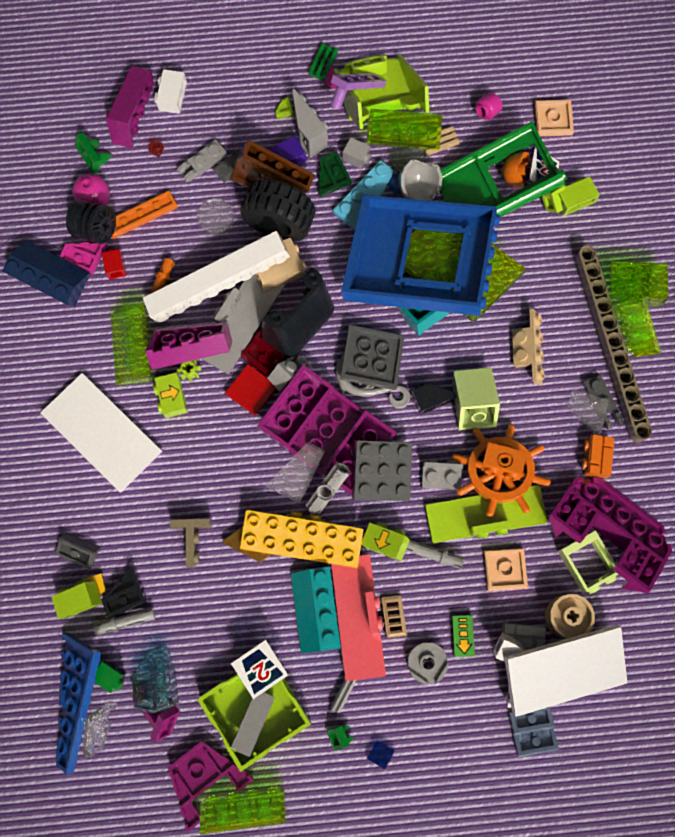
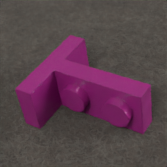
[131,684,180,743]

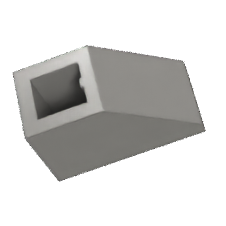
[267,353,312,392]

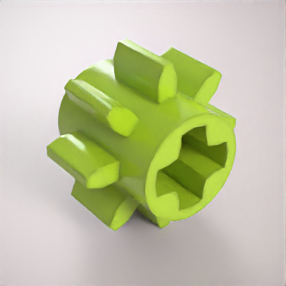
[177,360,202,382]

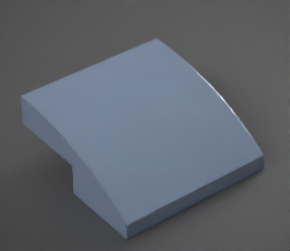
[509,707,559,757]

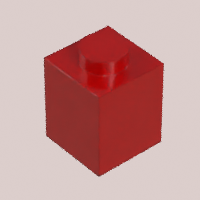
[101,249,127,280]

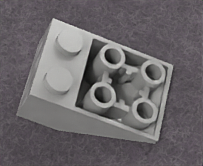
[292,89,328,158]

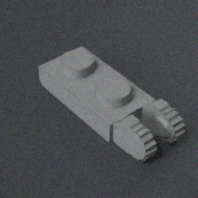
[177,139,227,182]

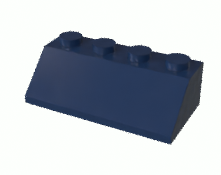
[2,240,91,306]

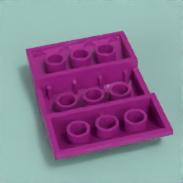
[257,365,397,495]

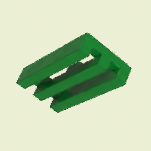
[309,43,338,81]

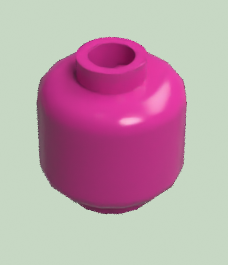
[475,92,502,120]

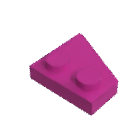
[59,242,108,275]

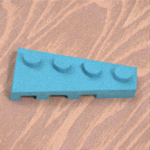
[333,160,394,231]

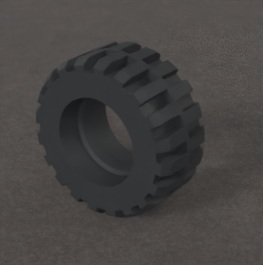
[240,179,316,242]

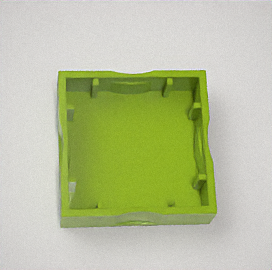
[197,654,312,772]

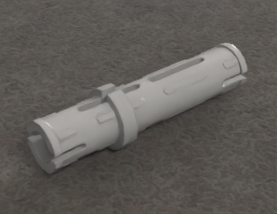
[406,539,465,570]
[93,607,156,636]

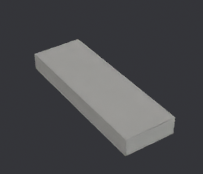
[230,689,275,757]

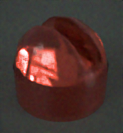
[148,141,164,157]

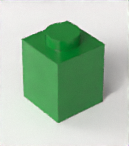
[95,661,126,693]

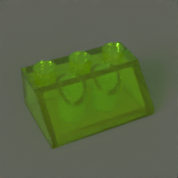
[614,294,662,357]

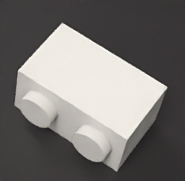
[154,69,187,114]

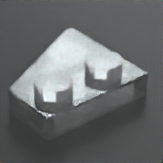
[567,389,611,435]
[83,701,117,758]

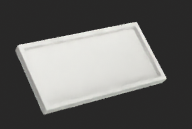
[41,373,162,492]
[504,625,627,716]

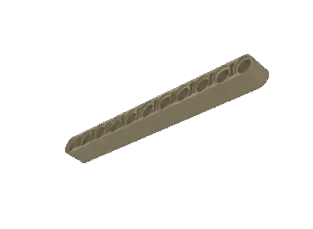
[575,245,652,443]

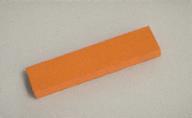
[112,190,178,239]

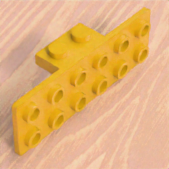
[240,510,363,568]

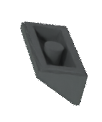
[55,533,100,569]

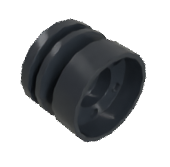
[66,199,116,244]

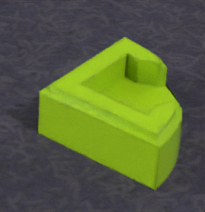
[276,97,294,120]

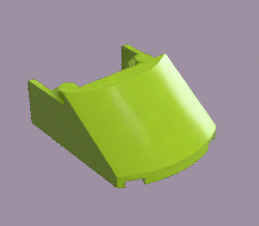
[334,54,429,130]

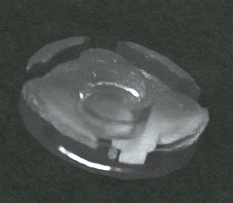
[389,140,425,174]
[197,198,234,234]

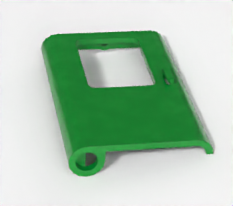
[440,121,567,235]

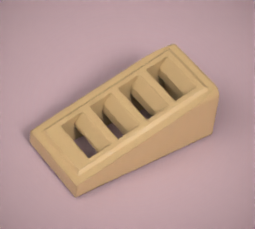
[381,595,407,638]

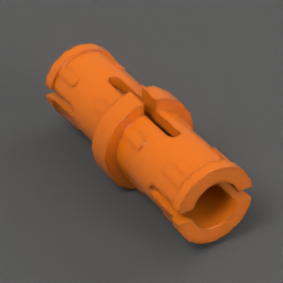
[150,258,175,293]

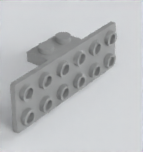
[201,274,286,374]

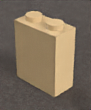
[255,238,306,292]

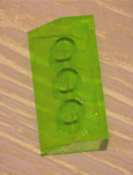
[366,109,443,150]
[111,303,154,386]
[200,787,288,835]

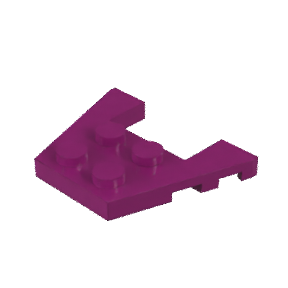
[168,740,254,832]

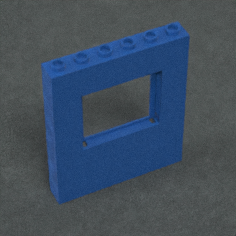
[341,195,500,316]

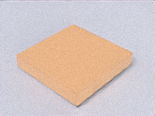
[534,100,574,136]
[484,548,528,591]

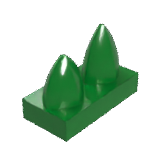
[75,133,112,174]

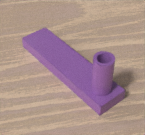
[330,73,387,109]

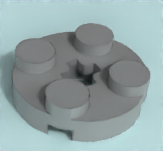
[408,643,448,684]

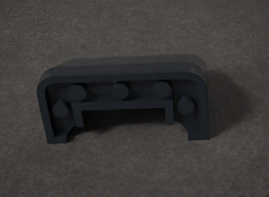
[262,267,334,358]

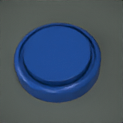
[388,174,402,195]

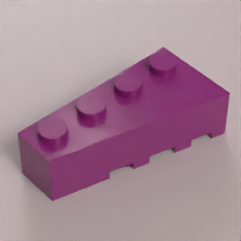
[106,66,154,148]
[145,322,233,370]

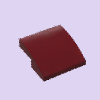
[241,329,287,377]

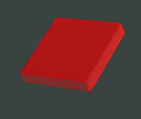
[225,364,277,416]

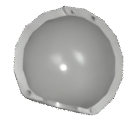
[398,159,442,201]

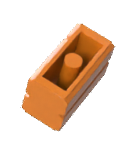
[581,435,615,479]

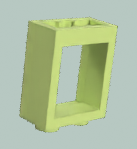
[557,531,618,594]

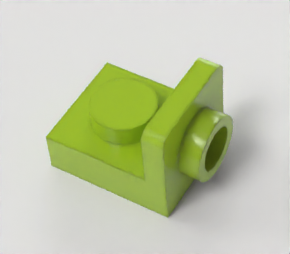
[542,185,566,213]

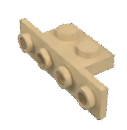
[512,309,545,386]

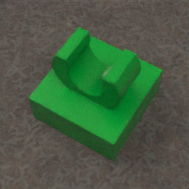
[326,725,354,750]

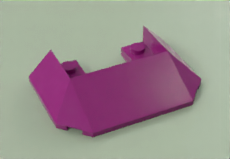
[549,477,672,593]

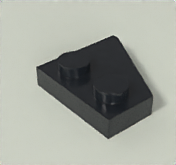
[101,566,147,618]

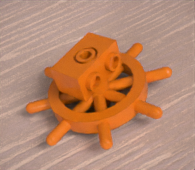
[451,424,551,517]

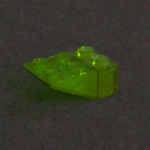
[610,261,669,307]

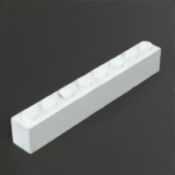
[143,231,290,323]

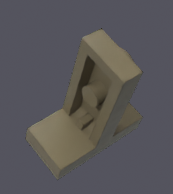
[170,519,212,568]

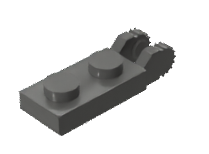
[582,375,623,430]

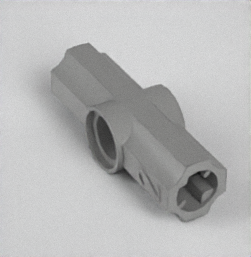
[305,462,351,515]

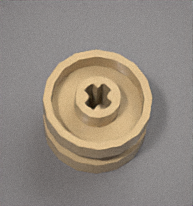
[545,594,595,639]

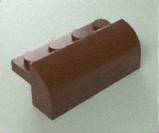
[230,140,315,194]

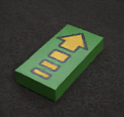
[452,615,475,657]

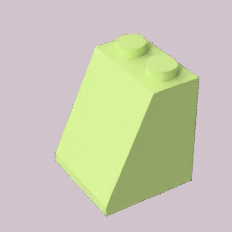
[453,368,500,430]

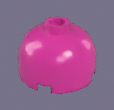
[72,174,110,205]

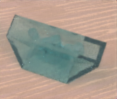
[132,644,179,713]

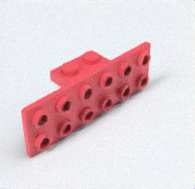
[331,555,386,681]

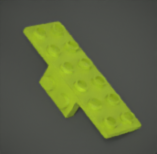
[425,485,548,543]

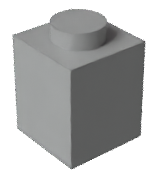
[343,138,372,169]

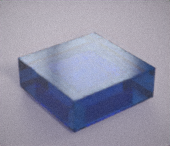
[367,740,395,769]

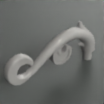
[335,354,411,409]

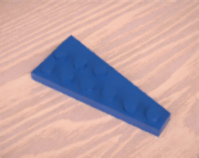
[56,633,101,774]

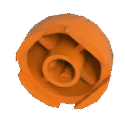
[501,152,533,189]

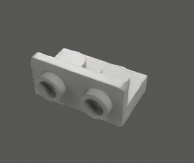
[422,459,463,490]

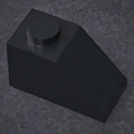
[411,383,457,415]

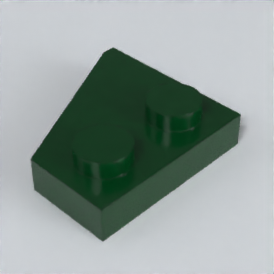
[319,151,352,198]

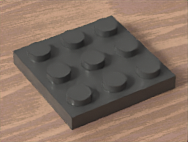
[340,325,404,391]
[352,440,412,501]

